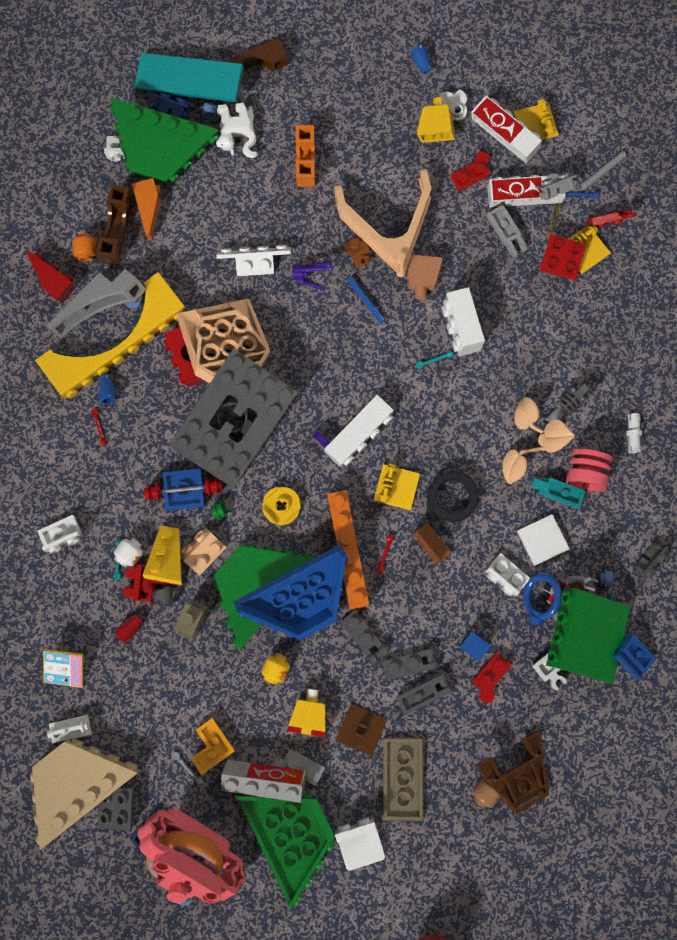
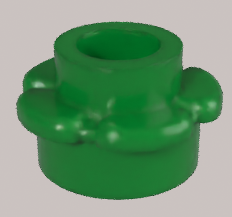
[211,502,228,520]

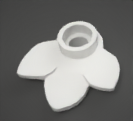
[439,90,467,121]

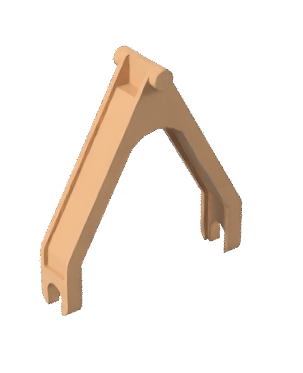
[334,169,431,277]

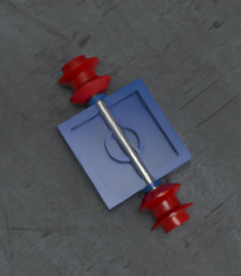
[144,468,222,511]

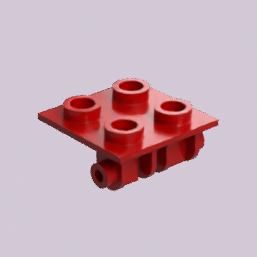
[539,234,587,281]

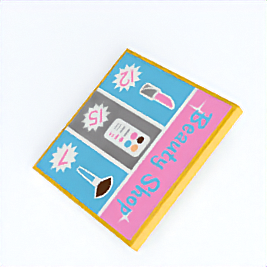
[43,649,83,688]

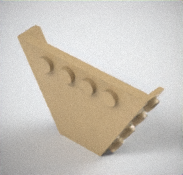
[30,738,142,850]

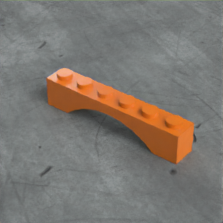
[327,490,369,610]

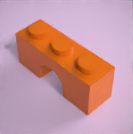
[296,125,315,187]

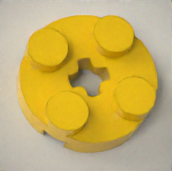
[262,487,301,526]

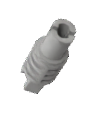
[545,384,589,423]

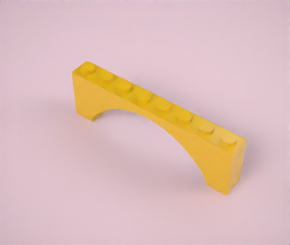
[35,272,187,399]

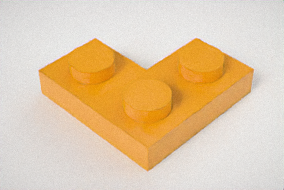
[190,718,235,775]

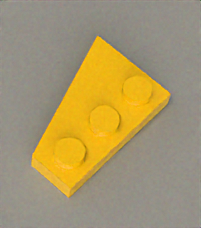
[143,525,182,585]

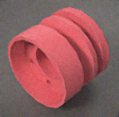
[566,449,613,491]

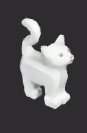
[216,103,258,158]

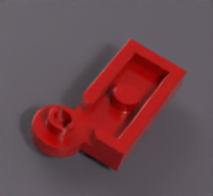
[450,151,491,192]
[586,209,637,228]
[471,652,512,703]

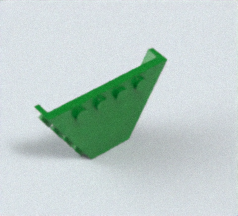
[109,98,220,184]
[213,543,314,650]
[235,793,336,910]

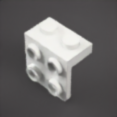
[335,817,385,871]

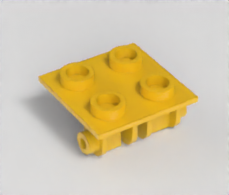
[514,99,559,140]
[569,225,611,274]
[374,464,420,511]

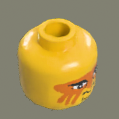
[261,653,290,685]

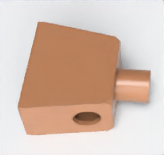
[406,255,442,300]

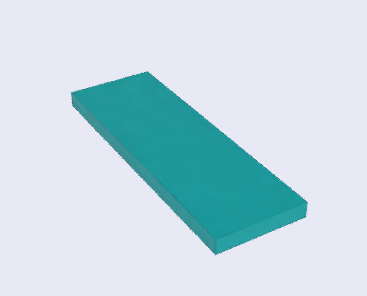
[134,53,244,102]

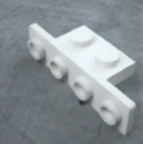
[217,245,291,276]

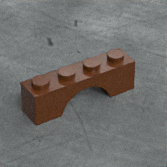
[221,38,288,72]
[96,184,133,265]

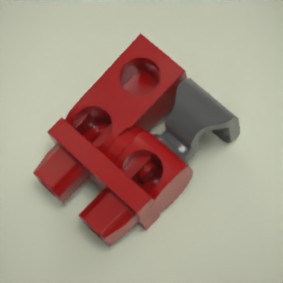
[123,565,177,605]

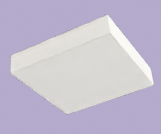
[517,515,569,566]

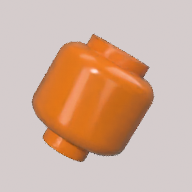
[72,233,97,261]

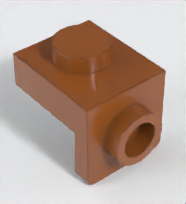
[343,236,373,269]

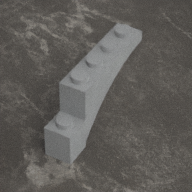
[47,269,146,339]

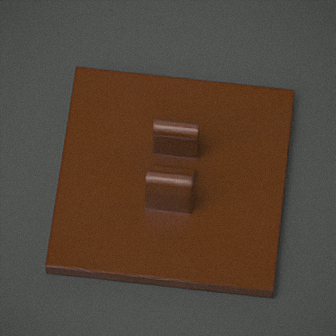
[335,704,387,756]

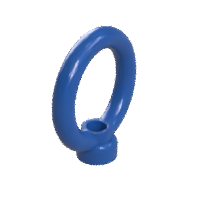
[523,573,562,625]

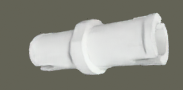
[626,413,642,453]

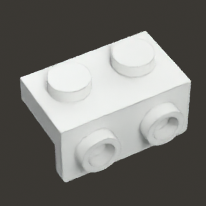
[37,515,83,554]

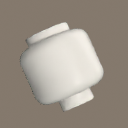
[114,538,143,567]

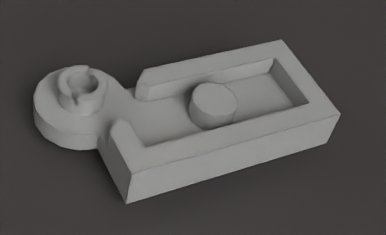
[273,748,325,786]

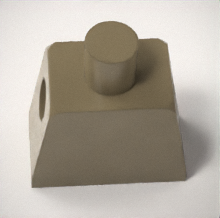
[174,600,210,641]

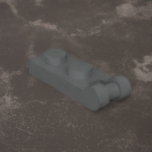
[340,610,389,666]
[381,648,440,681]
[396,673,454,715]

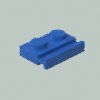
[613,633,656,681]

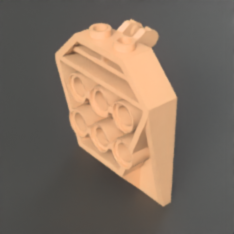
[177,299,270,383]

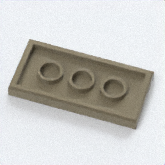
[383,737,423,821]

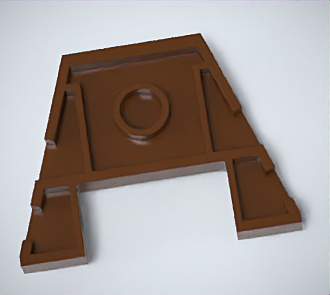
[474,730,549,814]

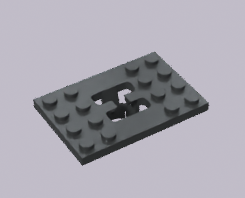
[168,348,298,488]

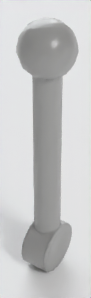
[172,752,203,785]

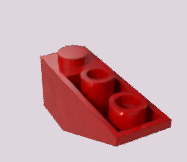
[27,250,76,304]

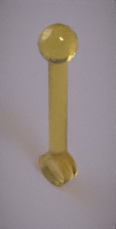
[546,204,562,240]

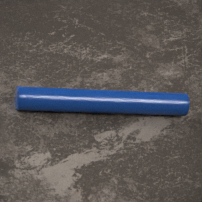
[347,276,386,324]

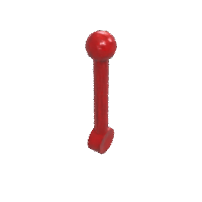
[91,409,107,446]
[376,534,394,573]

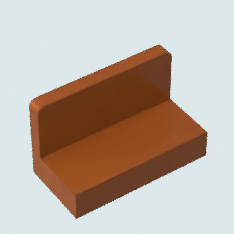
[412,522,451,565]

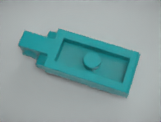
[530,477,586,510]

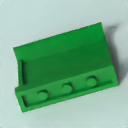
[546,587,630,684]

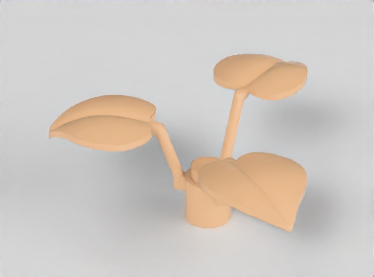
[503,397,575,484]

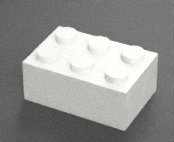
[441,287,485,356]

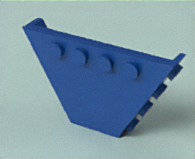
[233,545,348,640]

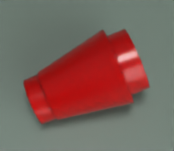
[114,614,143,644]

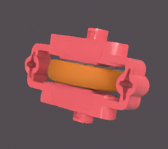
[138,809,246,903]

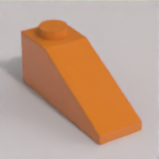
[132,178,162,240]

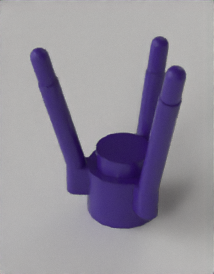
[292,262,333,290]

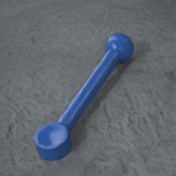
[565,191,600,199]

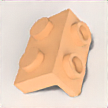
[180,528,227,576]

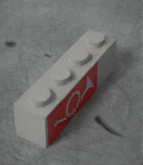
[221,760,306,803]

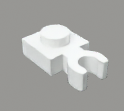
[532,653,567,690]

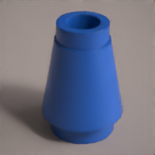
[411,44,432,74]
[98,375,117,404]

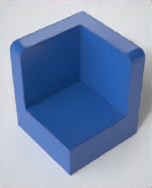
[458,631,491,661]

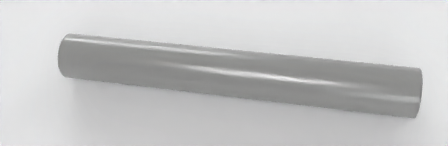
[581,151,627,190]

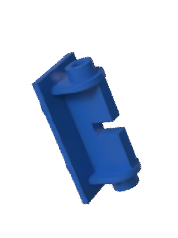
[153,93,192,119]

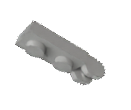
[486,205,527,257]

